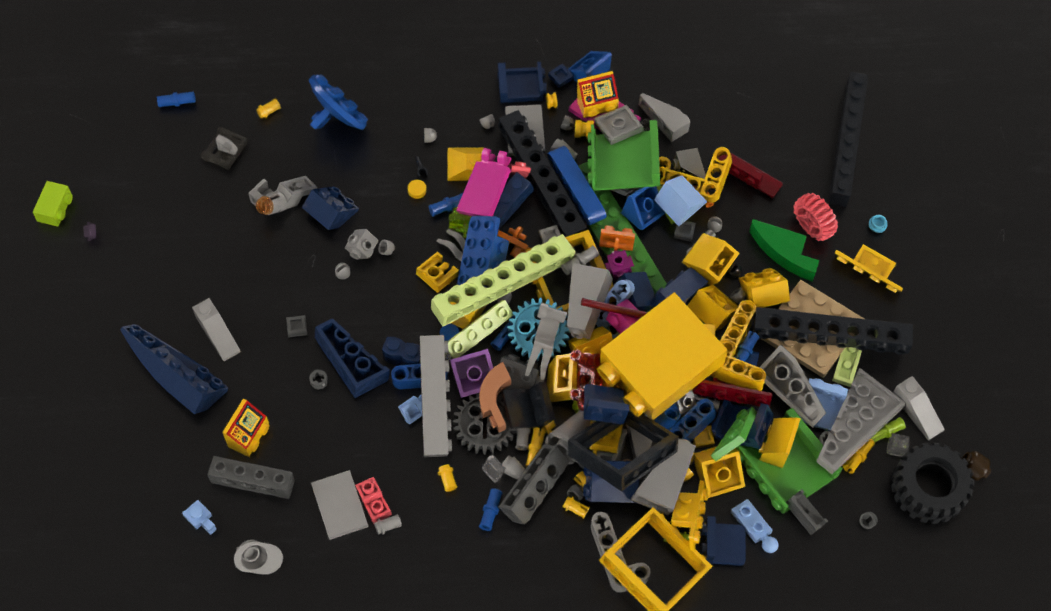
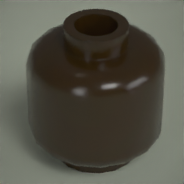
[961,451,991,481]

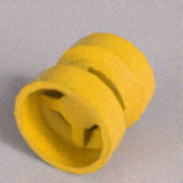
[574,120,594,139]

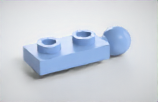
[731,499,778,553]

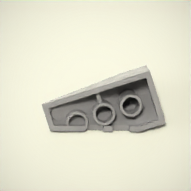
[759,345,826,428]

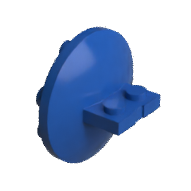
[309,74,368,130]

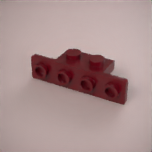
[718,153,783,198]
[692,377,772,407]

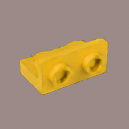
[590,425,623,455]

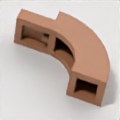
[479,362,511,432]

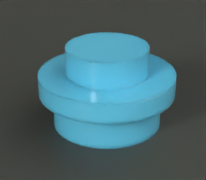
[869,215,888,233]

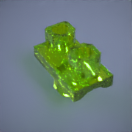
[449,207,472,238]

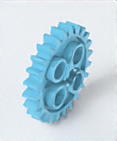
[507,298,570,361]

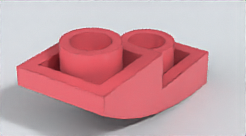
[509,161,531,178]
[355,477,392,524]

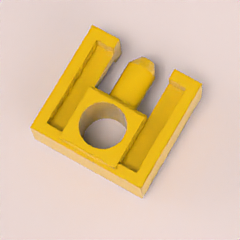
[416,251,459,293]

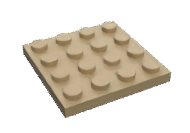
[762,280,864,378]

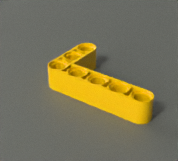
[660,147,732,203]
[711,300,766,391]

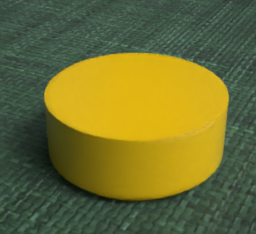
[408,180,426,199]

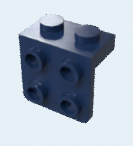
[583,384,629,425]
[701,516,745,566]

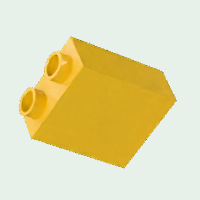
[597,292,728,420]

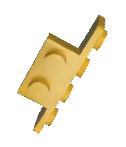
[835,244,903,293]
[671,480,708,551]

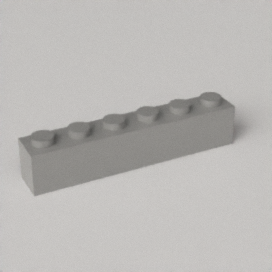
[420,335,452,457]

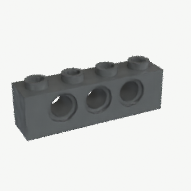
[499,444,570,525]
[208,456,295,499]

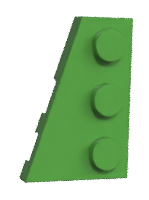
[711,406,757,461]

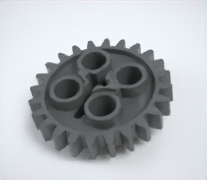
[453,393,516,455]

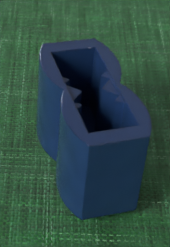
[382,337,421,365]

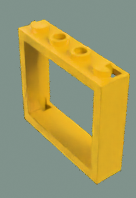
[525,230,616,316]
[599,507,712,611]

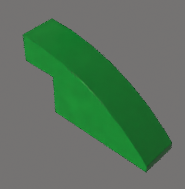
[749,219,820,281]

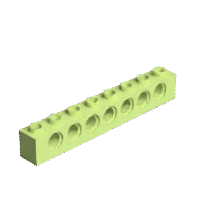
[431,234,575,327]

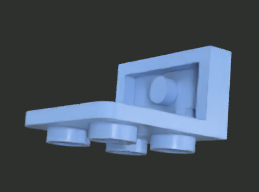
[800,378,848,431]

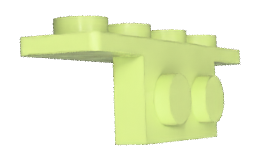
[448,300,513,359]

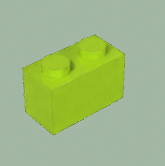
[33,181,73,227]

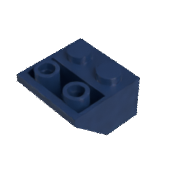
[302,186,359,230]

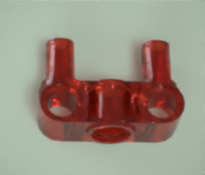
[570,350,603,411]

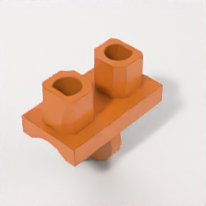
[599,225,635,251]
[497,226,530,257]

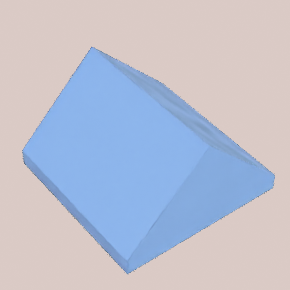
[654,175,707,226]

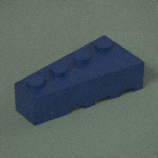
[315,319,390,398]

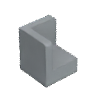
[249,179,273,212]

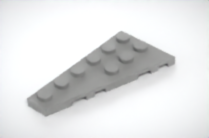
[816,368,906,474]

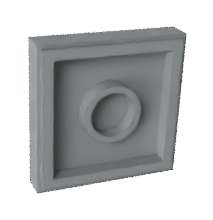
[594,105,644,145]

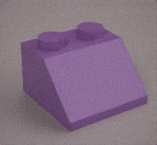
[450,349,493,398]

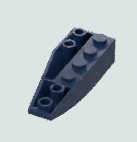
[120,324,228,414]

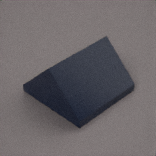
[613,272,656,312]

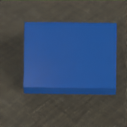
[568,51,612,82]
[621,187,666,230]

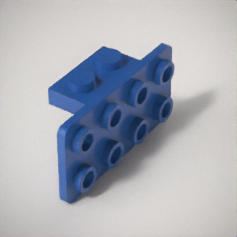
[457,216,509,288]

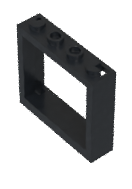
[568,403,679,491]

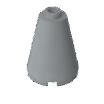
[545,410,596,464]

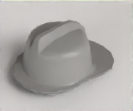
[234,540,283,574]

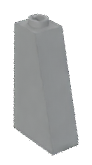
[567,263,613,339]
[631,438,696,516]

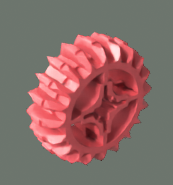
[793,193,838,241]

